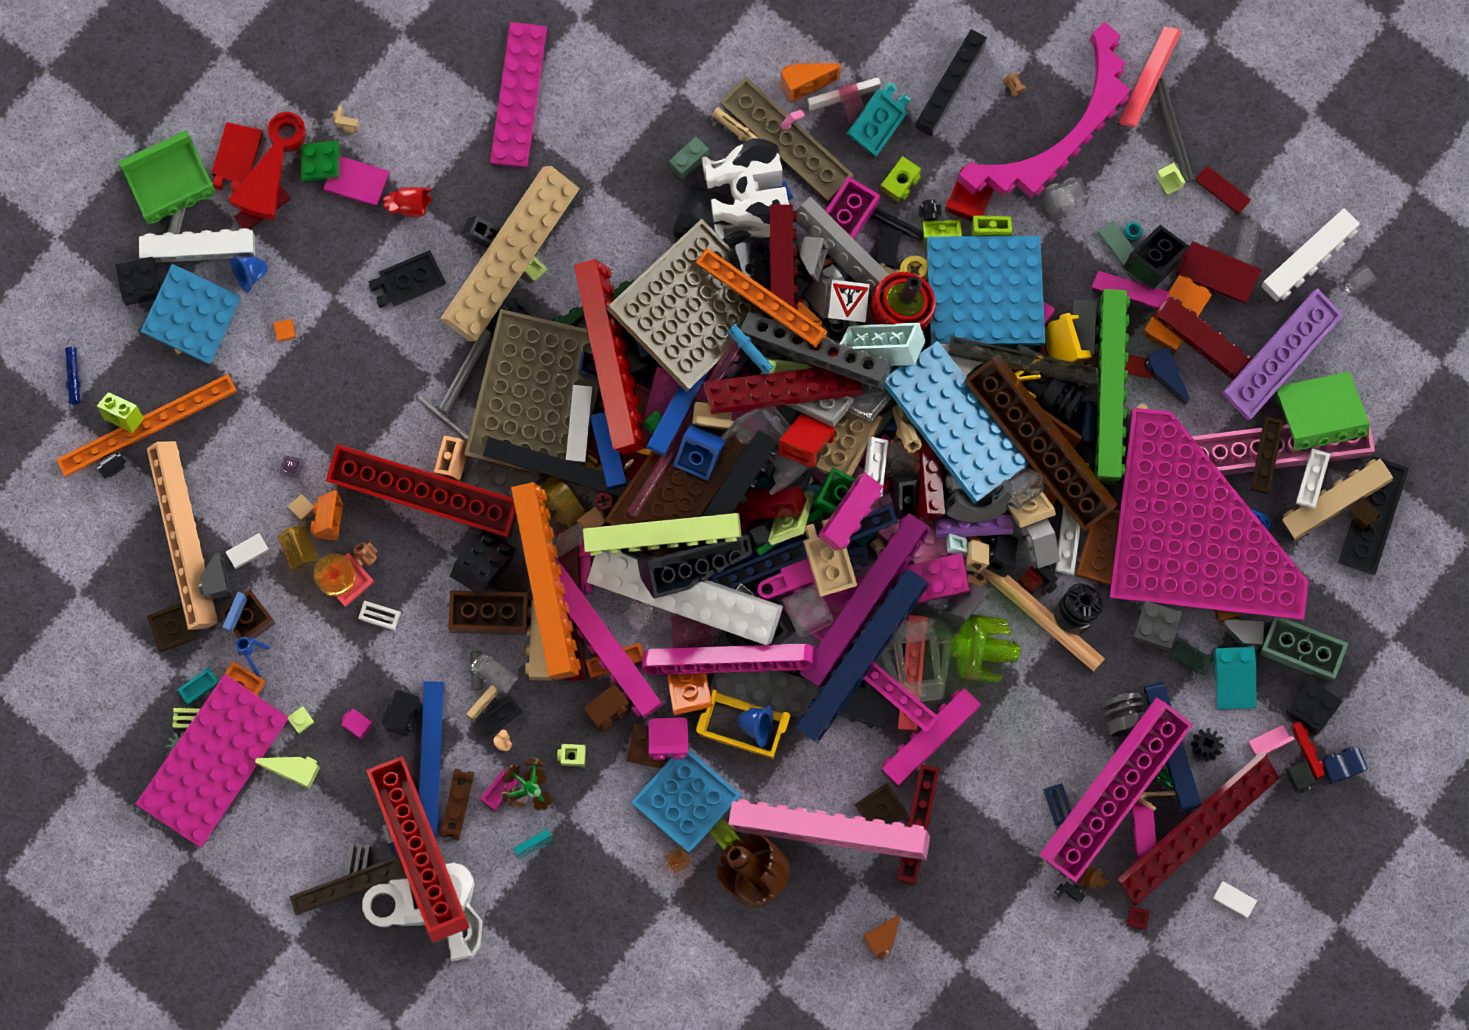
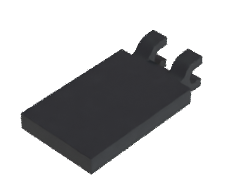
[368,250,446,308]

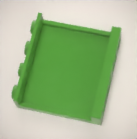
[119,130,216,224]
[1275,372,1370,451]

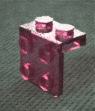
[671,613,712,648]

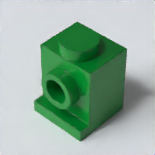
[643,410,662,435]

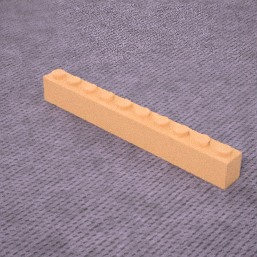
[147,441,218,630]

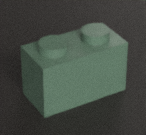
[669,136,709,181]

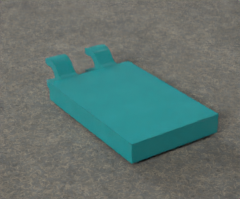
[846,82,911,157]

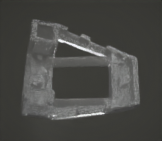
[880,619,953,702]

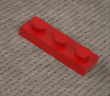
[1291,721,1325,780]

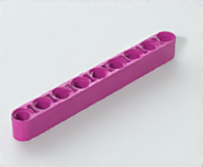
[642,644,814,675]

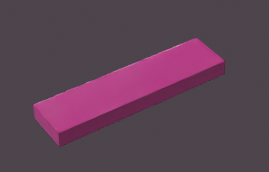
[1092,271,1170,309]

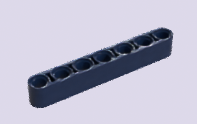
[1144,682,1201,812]

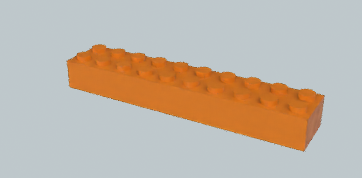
[511,482,581,680]

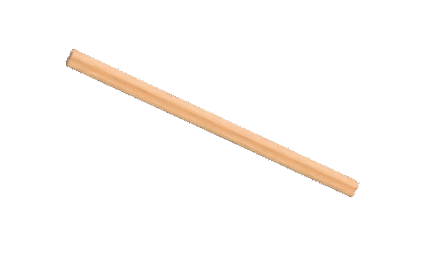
[863,466,1105,672]

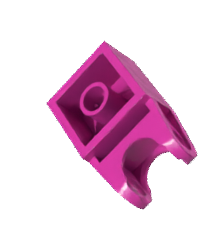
[757,559,817,601]

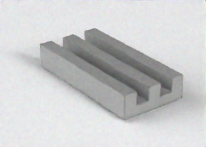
[345,842,370,876]

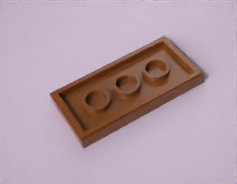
[1075,509,1121,587]

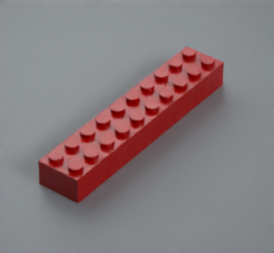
[574,259,647,454]
[326,444,517,537]
[366,756,470,943]

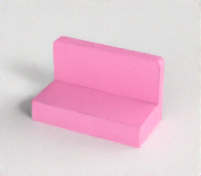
[1248,725,1294,757]

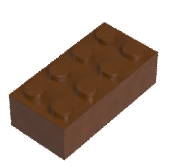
[448,590,529,635]

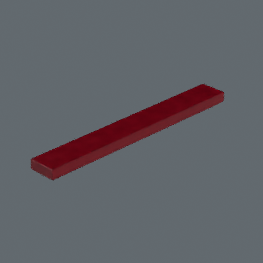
[557,528,586,681]

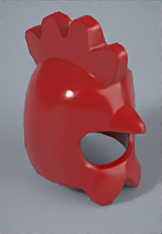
[383,187,432,217]

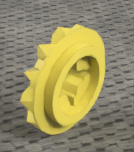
[900,256,928,281]

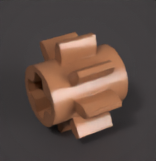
[353,542,378,566]

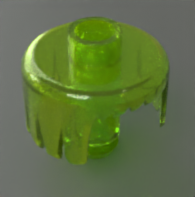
[951,614,1020,683]

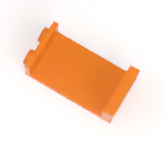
[1142,275,1212,354]

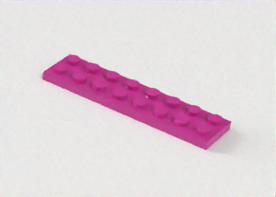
[490,22,547,168]
[813,553,970,623]

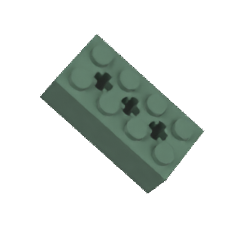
[1259,617,1349,683]

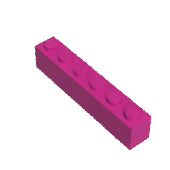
[881,688,981,788]

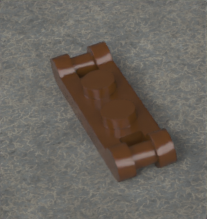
[440,768,474,840]

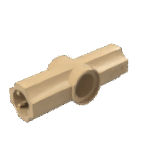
[892,405,922,453]

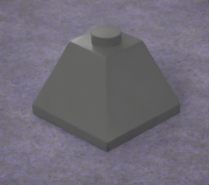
[198,553,233,600]

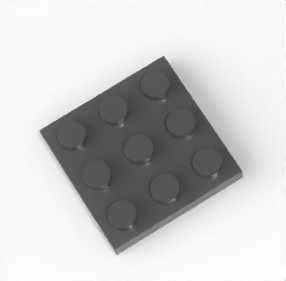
[461,460,542,497]

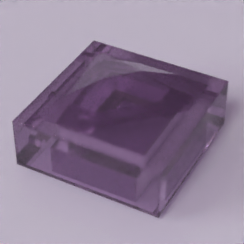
[280,455,303,479]

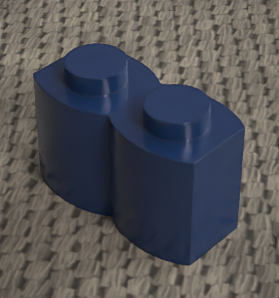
[1322,746,1368,785]

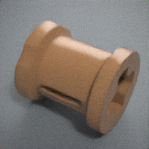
[1003,72,1026,97]

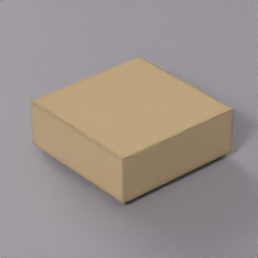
[288,494,314,521]

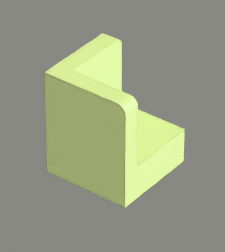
[1156,163,1185,195]

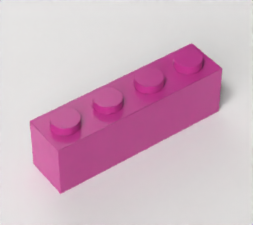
[817,473,883,551]

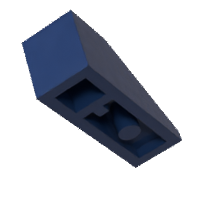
[1144,347,1190,405]

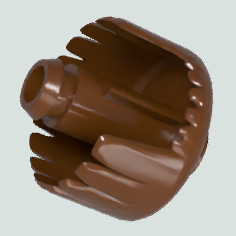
[716,834,790,907]

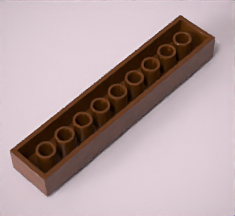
[964,354,1118,531]

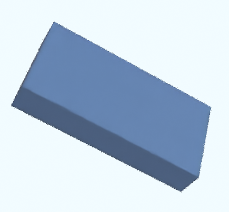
[223,592,247,633]

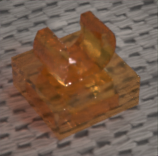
[1081,868,1107,889]

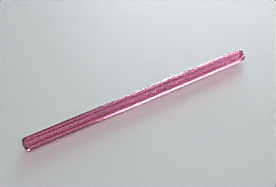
[627,339,739,518]

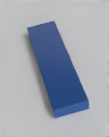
[590,412,626,489]

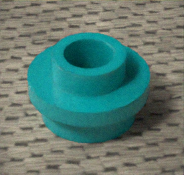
[1124,222,1143,241]

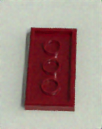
[1177,241,1262,304]

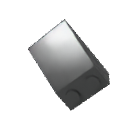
[942,582,991,629]

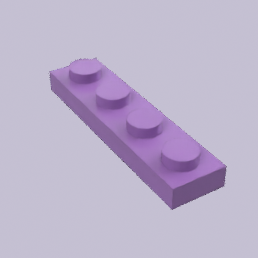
[934,515,1013,539]

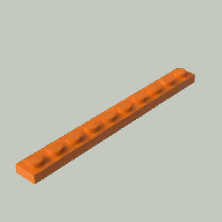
[56,374,237,478]

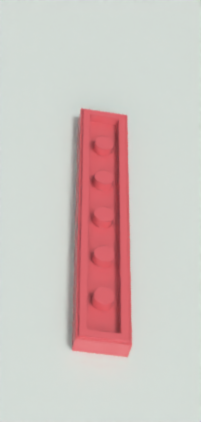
[1119,27,1182,127]
[898,615,928,731]

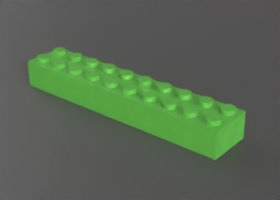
[1095,289,1130,485]

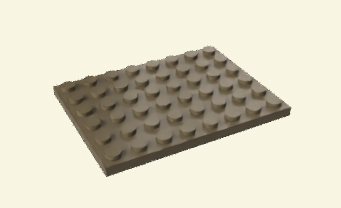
[606,219,763,392]
[464,309,600,475]

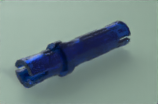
[65,347,81,405]

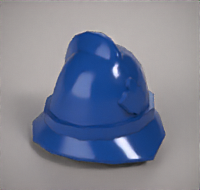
[230,257,267,293]
[738,705,773,748]

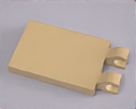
[803,519,857,597]

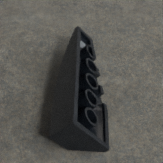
[637,535,753,599]

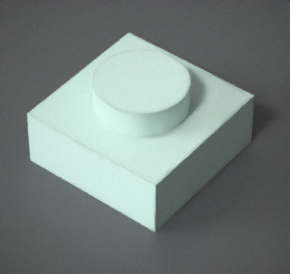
[946,533,968,557]

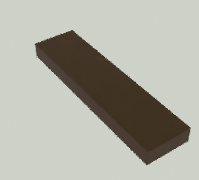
[1250,416,1284,495]

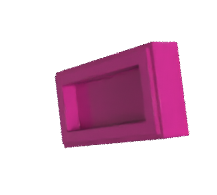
[480,769,519,812]

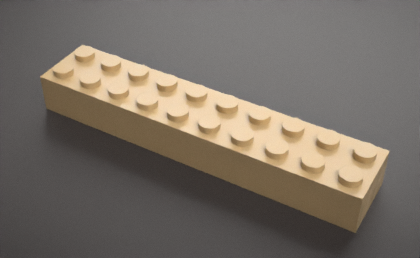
[440,166,580,341]

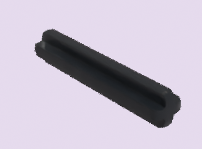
[872,208,923,241]

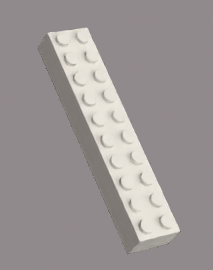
[587,550,783,645]

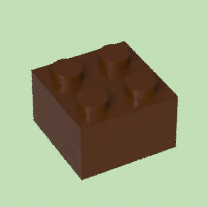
[219,589,275,639]
[584,684,630,733]

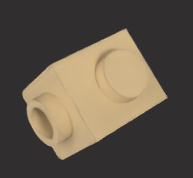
[333,106,360,134]

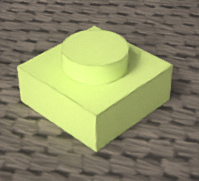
[288,706,315,734]

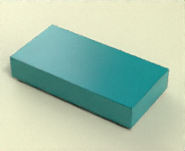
[177,667,219,706]

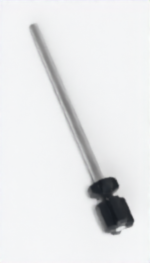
[418,396,469,440]

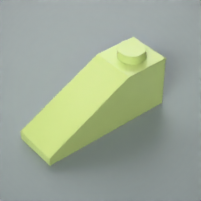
[255,757,320,789]

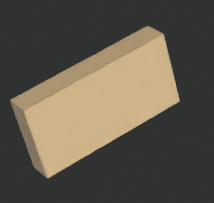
[466,685,498,721]

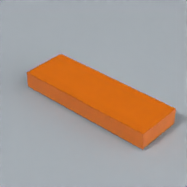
[585,642,643,679]

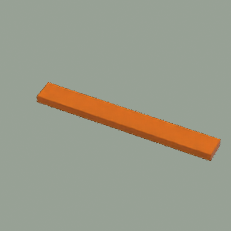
[696,248,827,348]

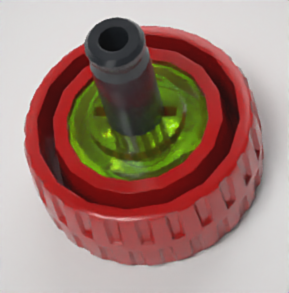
[870,272,936,331]

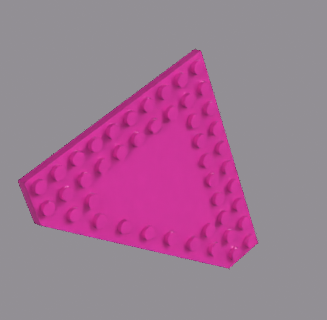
[1110,408,1309,620]

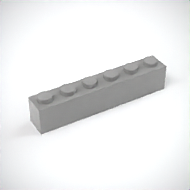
[796,197,889,296]

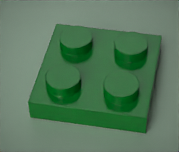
[301,141,340,182]

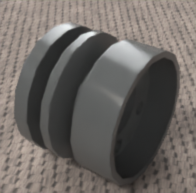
[1101,693,1145,737]

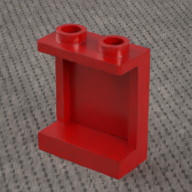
[945,167,994,222]
[778,414,835,468]

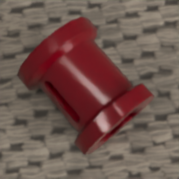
[595,493,615,512]

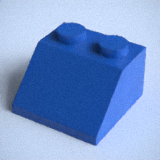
[673,425,726,481]

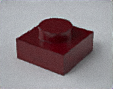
[1018,566,1045,594]

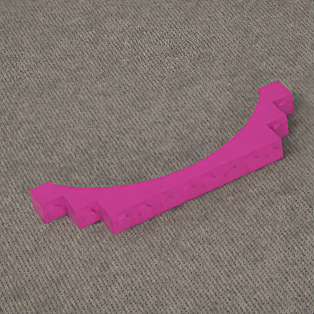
[957,22,1131,198]

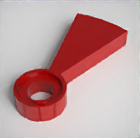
[228,112,306,221]

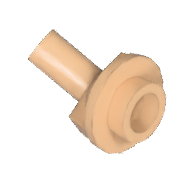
[493,730,512,751]

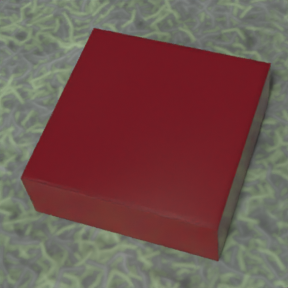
[1126,906,1150,930]

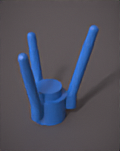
[234,637,270,678]

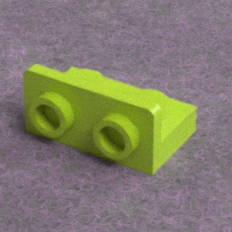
[923,220,962,250]

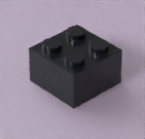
[115,256,161,306]
[1285,679,1343,736]

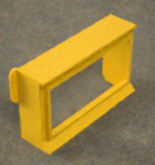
[696,689,790,759]

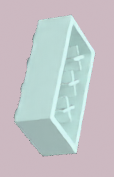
[840,323,925,367]

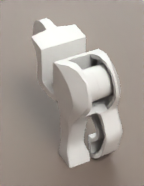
[363,863,483,962]

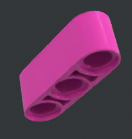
[1132,802,1156,861]

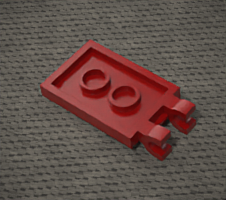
[212,122,263,193]

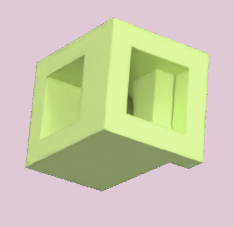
[557,744,586,767]

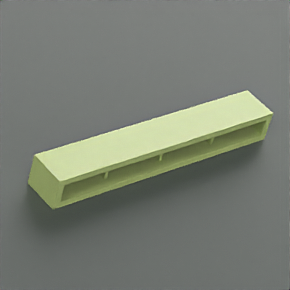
[583,513,741,556]

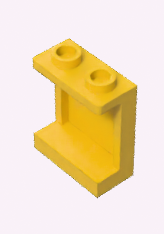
[1045,313,1092,372]

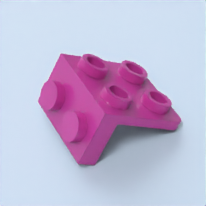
[648,718,688,760]

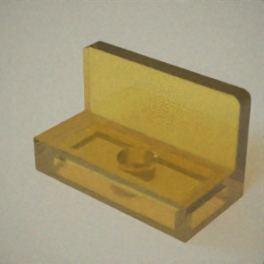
[277,526,319,571]

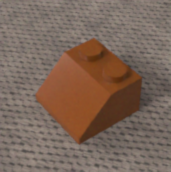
[862,915,900,961]

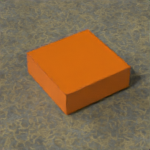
[273,319,296,342]

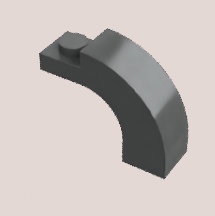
[945,479,1013,523]

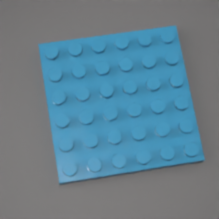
[926,236,1045,346]

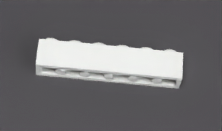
[1261,208,1360,302]
[139,228,255,263]

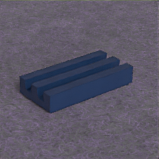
[1043,783,1071,827]

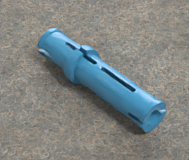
[727,324,774,375]

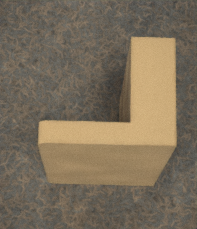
[692,402,735,431]

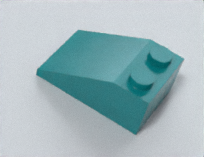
[1213,647,1256,710]

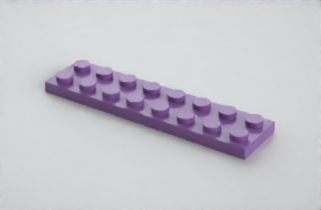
[1222,288,1343,420]

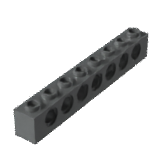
[740,312,891,389]

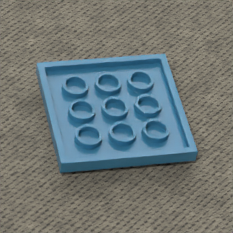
[140,264,241,365]
[631,749,742,854]

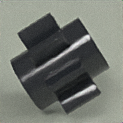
[919,200,942,221]

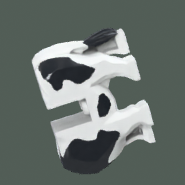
[702,138,789,244]

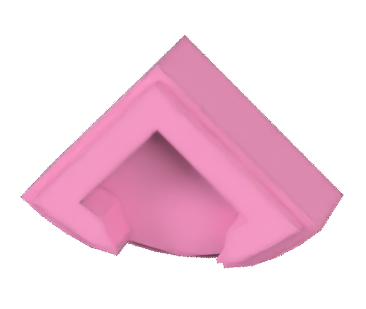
[780,110,805,130]

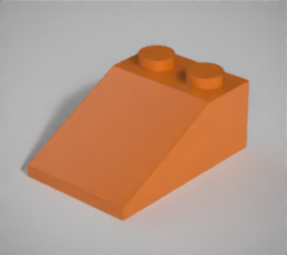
[780,63,841,103]
[311,490,343,541]

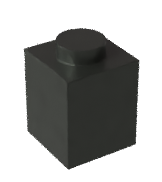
[1286,761,1316,794]

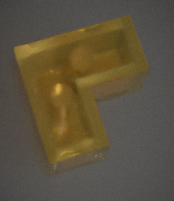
[538,476,586,528]

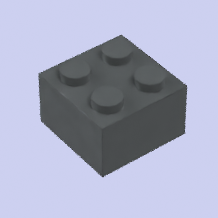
[1132,600,1182,653]

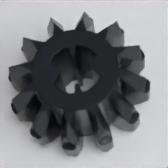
[1190,728,1224,762]

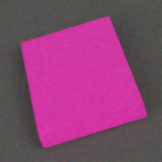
[324,156,390,207]

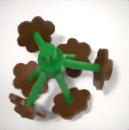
[500,757,554,811]

